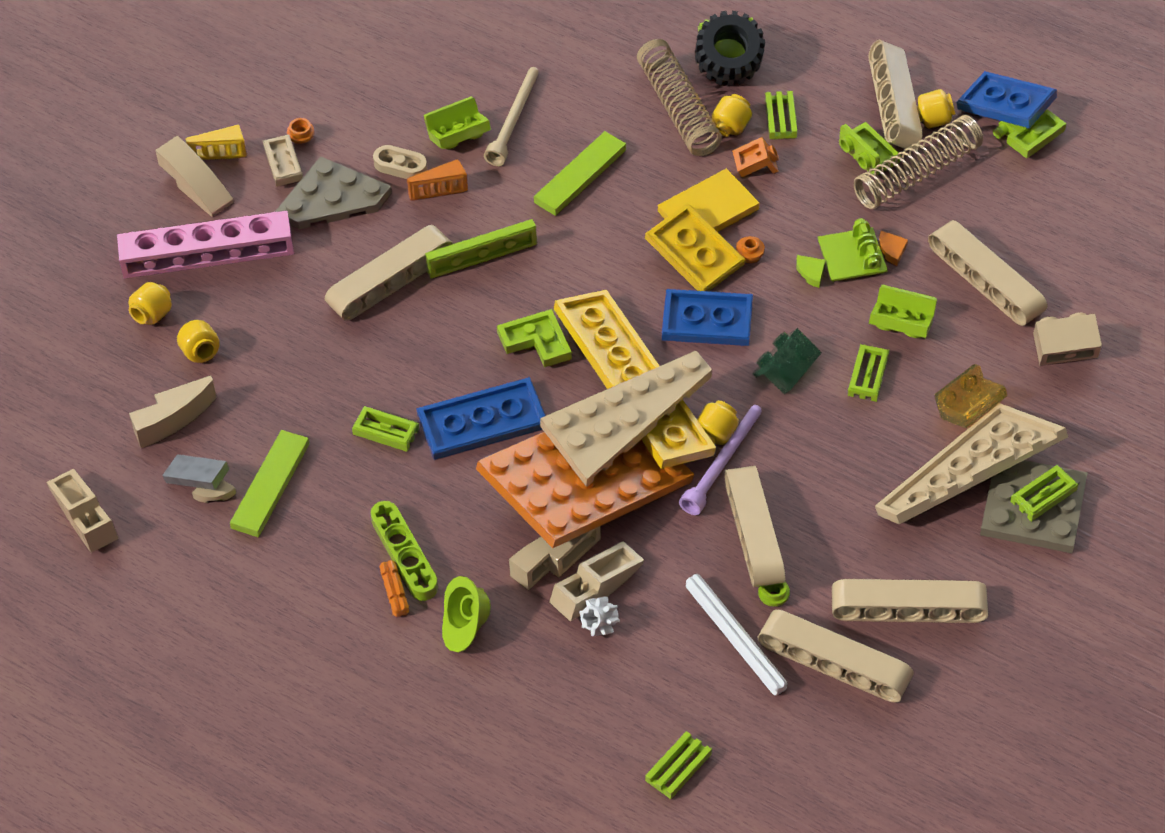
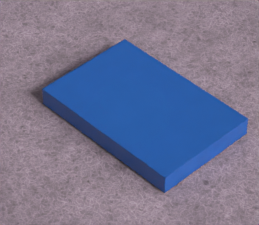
[956,71,1057,128]
[662,289,753,346]

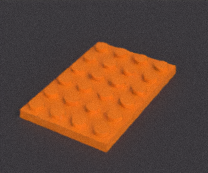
[476,432,694,548]

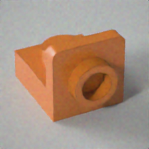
[732,137,779,177]

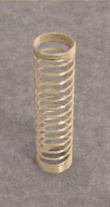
[637,39,722,156]
[854,115,983,209]

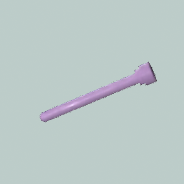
[679,405,762,515]

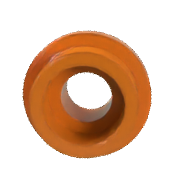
[287,118,315,144]
[736,236,765,263]

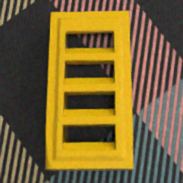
[185,125,247,160]

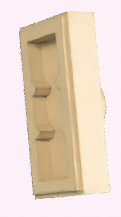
[263,135,303,187]

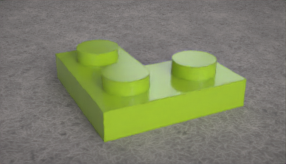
[497,309,572,367]

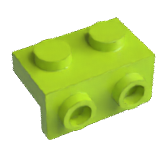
[424,96,491,149]
[839,122,901,176]
[869,285,937,338]

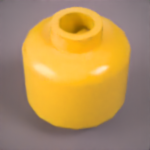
[917,89,956,129]
[711,94,752,137]
[128,282,172,325]
[177,320,220,363]
[697,400,739,445]

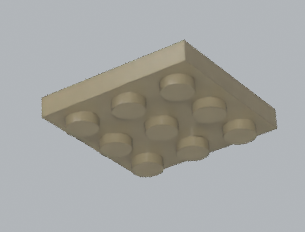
[980,460,1088,553]

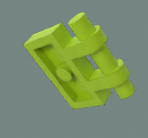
[993,109,1067,159]

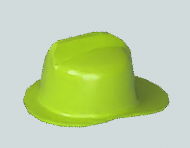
[442,576,491,653]

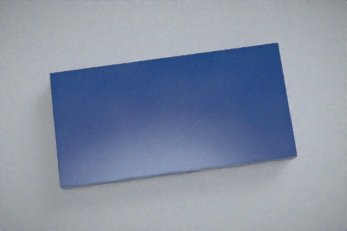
[416,377,545,460]

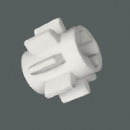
[579,596,620,637]

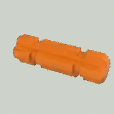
[379,560,409,617]

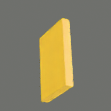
[658,168,760,232]
[645,203,746,291]

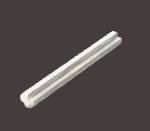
[686,574,787,695]

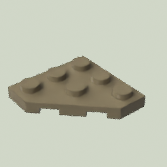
[275,156,392,229]

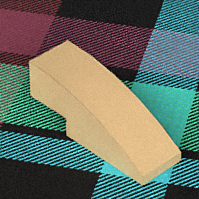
[156,136,234,217]
[129,376,217,448]
[46,469,119,553]
[509,526,601,590]
[549,541,644,622]

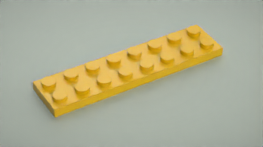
[553,290,716,469]

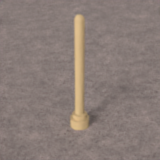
[484,67,539,166]

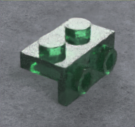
[752,328,822,394]

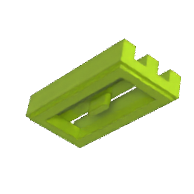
[765,91,797,139]
[848,344,889,402]
[352,406,420,452]
[1010,465,1078,522]
[645,731,712,799]

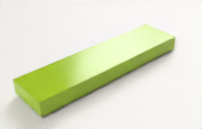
[534,131,626,216]
[425,219,537,279]
[230,430,310,537]

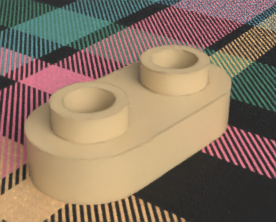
[373,145,427,179]

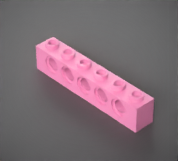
[117,211,294,278]

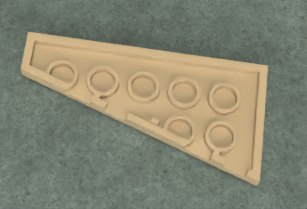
[540,351,712,487]
[875,403,1068,524]

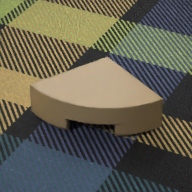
[192,479,236,503]

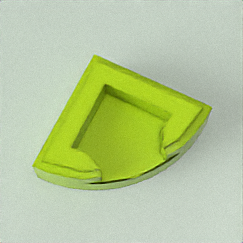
[796,255,825,288]

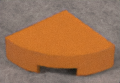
[879,231,908,266]

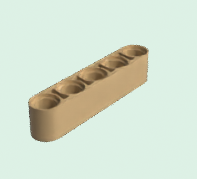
[869,39,922,149]
[928,220,1047,326]
[325,225,453,321]
[725,466,785,587]
[832,579,988,623]
[758,610,914,702]

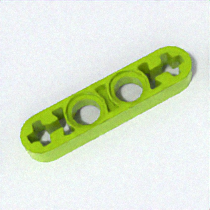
[370,501,438,601]

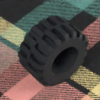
[695,10,765,86]

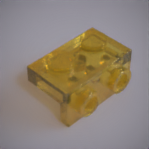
[934,364,1008,428]

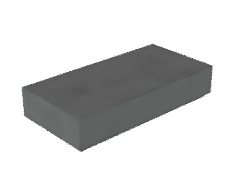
[162,454,230,490]

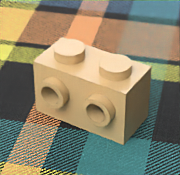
[1033,312,1102,366]

